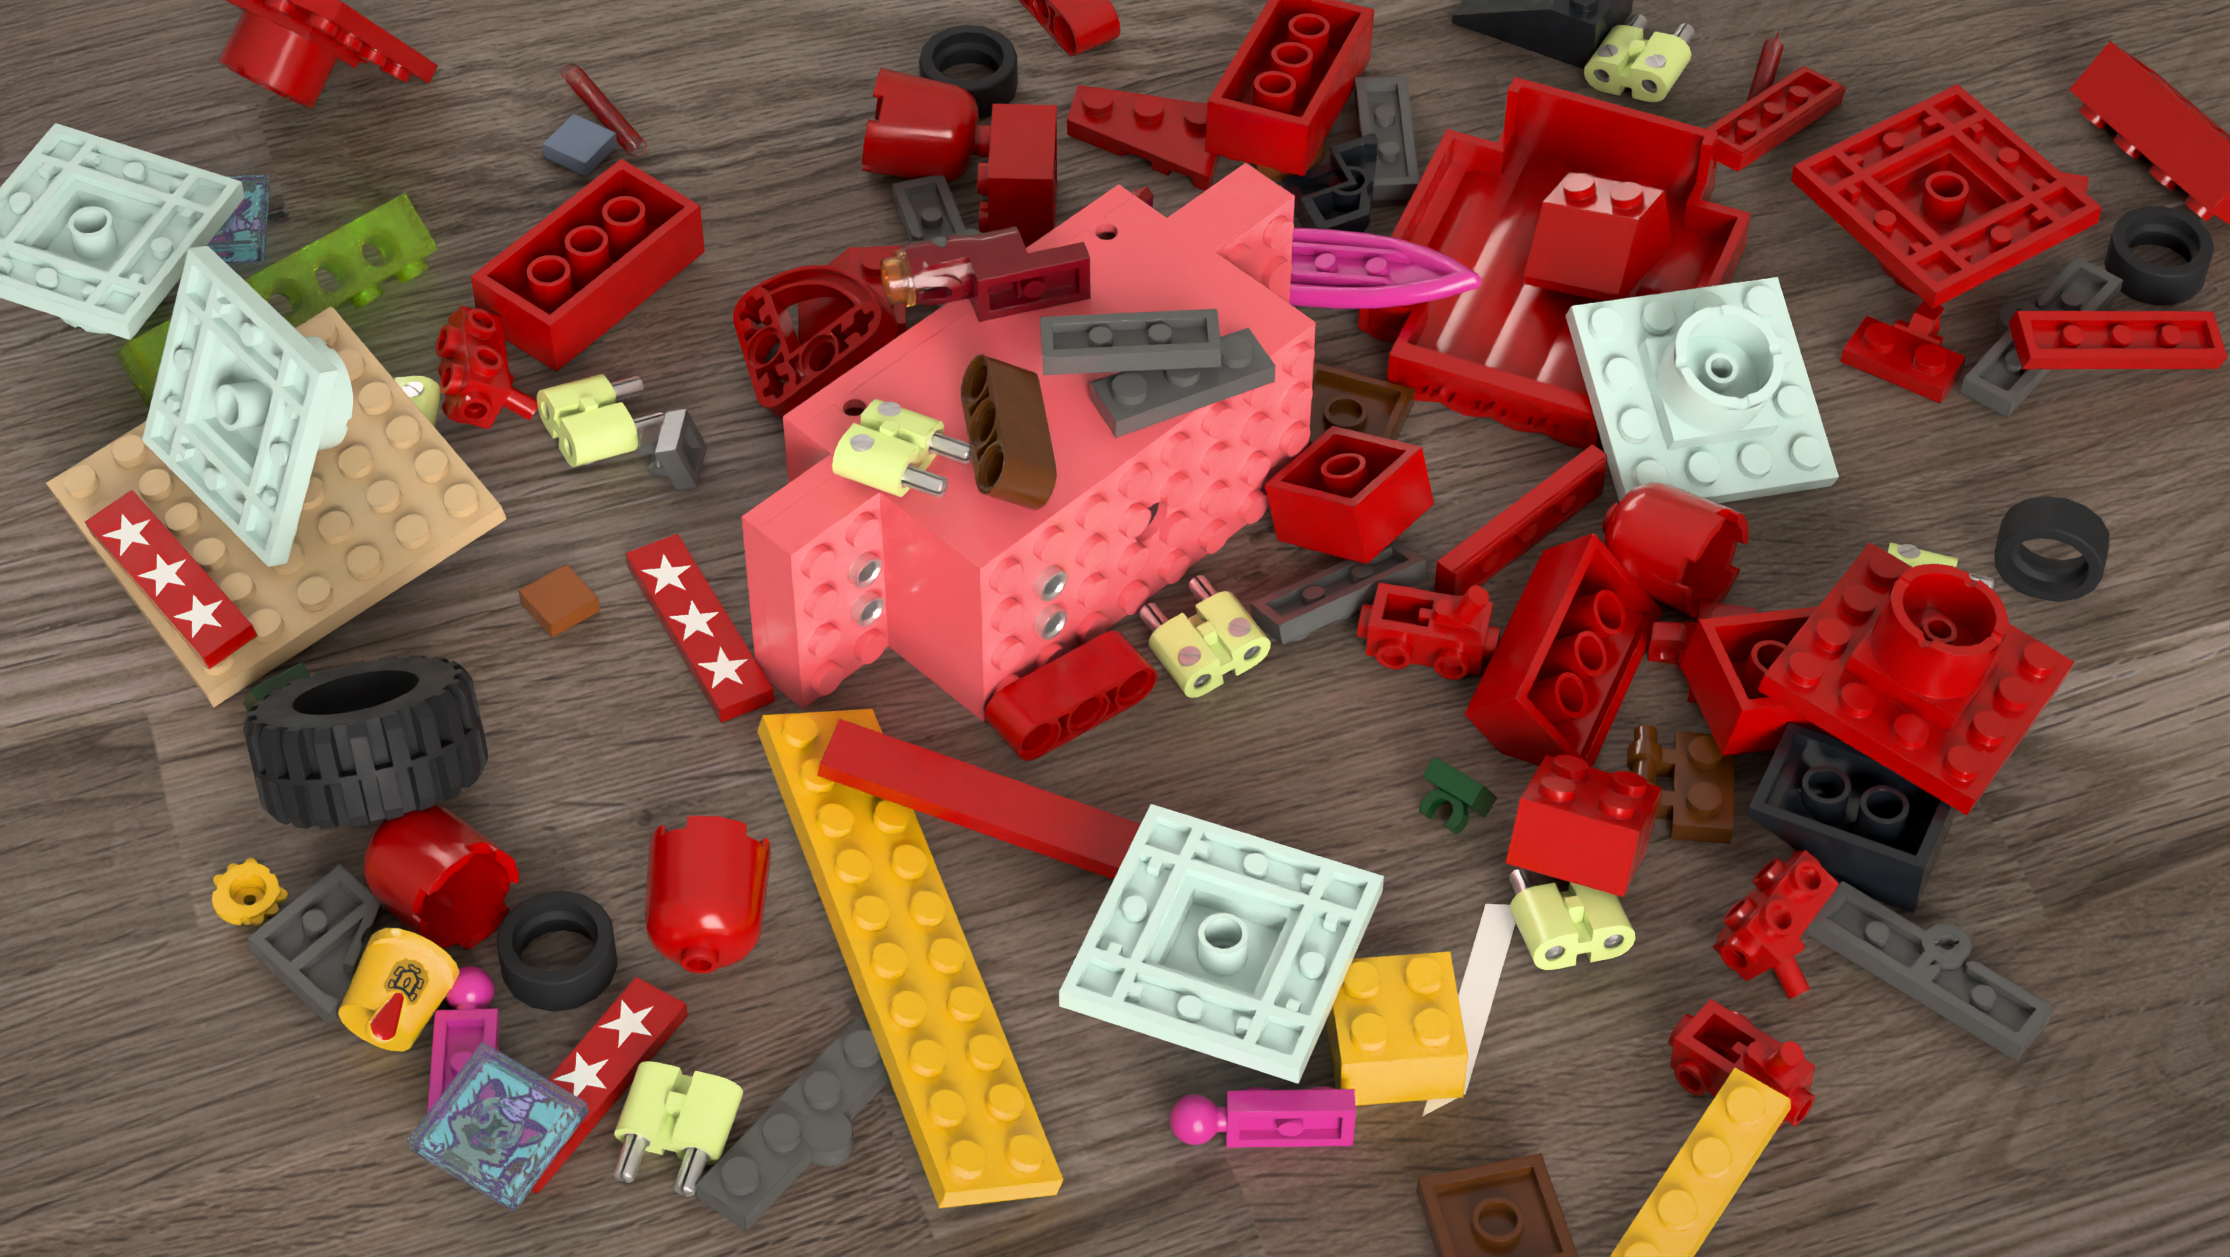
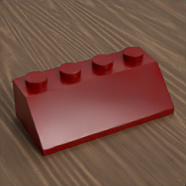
[2069,41,2230,225]
[1465,533,1663,767]

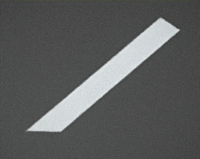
[1422,904,1516,1117]

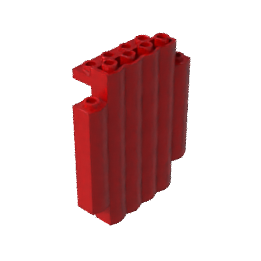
[1358,77,1751,448]

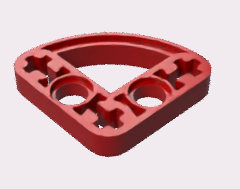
[733,265,898,419]

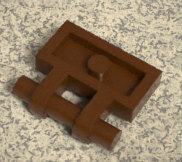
[1627,725,1735,844]

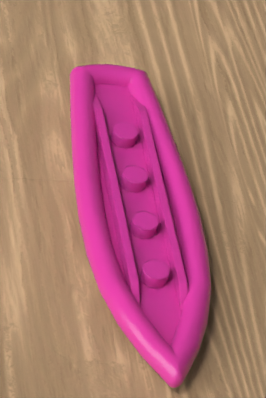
[1289,227,1481,309]

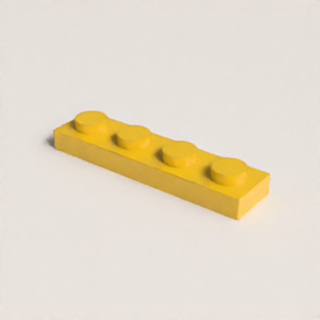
[1610,1068,1791,1257]

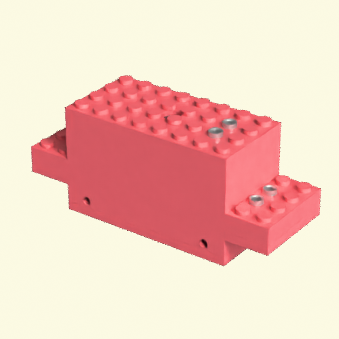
[741,163,1316,723]

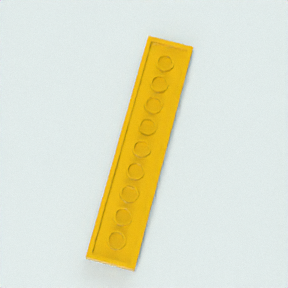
[757,709,1063,1208]

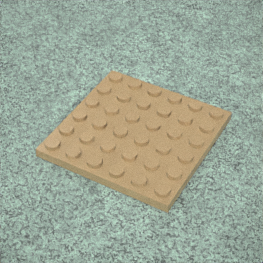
[46,306,507,708]

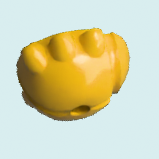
[212,858,288,926]

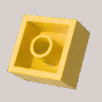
[1326,952,1468,1106]

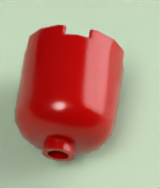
[861,68,981,183]
[1602,482,1749,618]
[363,804,519,950]
[645,815,771,974]

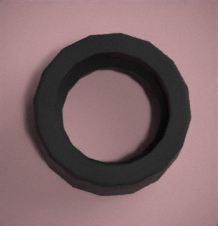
[919,25,1018,118]
[2104,206,2214,305]
[1995,496,2109,602]
[497,890,618,1012]

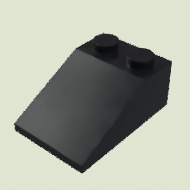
[1452,0,1633,69]
[1748,722,1955,913]

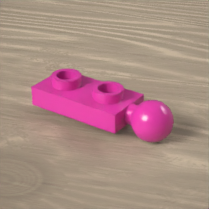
[427,966,501,1129]
[1169,1086,1356,1148]

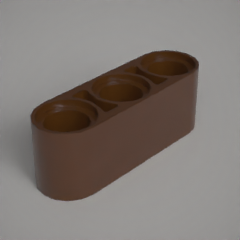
[961,354,1057,510]

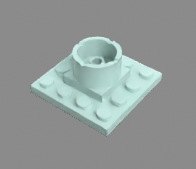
[0,123,245,340]
[142,246,353,567]
[1565,277,1839,503]
[1059,804,1384,1084]

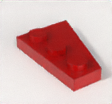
[1067,85,1220,191]

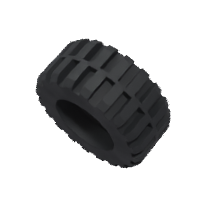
[243,655,489,829]

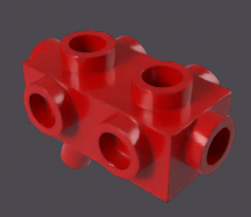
[436,305,538,429]
[1357,582,1501,680]
[1712,850,1839,1000]
[1668,999,1815,1131]

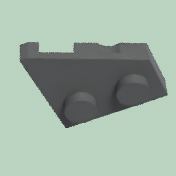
[247,864,382,1026]

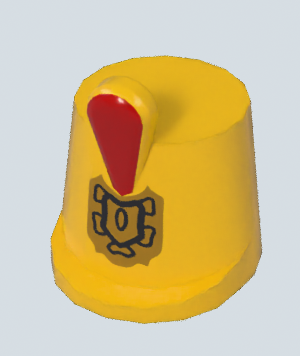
[338,928,460,1052]

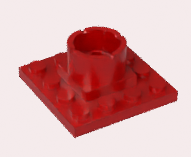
[217,0,438,110]
[1791,84,2102,309]
[1757,542,2075,816]

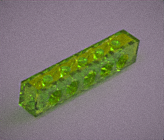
[115,193,438,409]

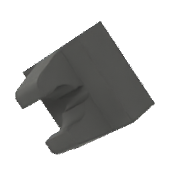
[637,409,707,490]

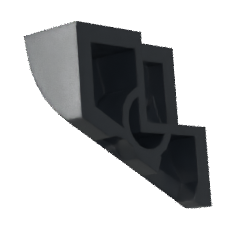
[1282,133,1378,232]

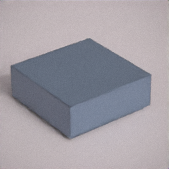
[543,114,617,177]

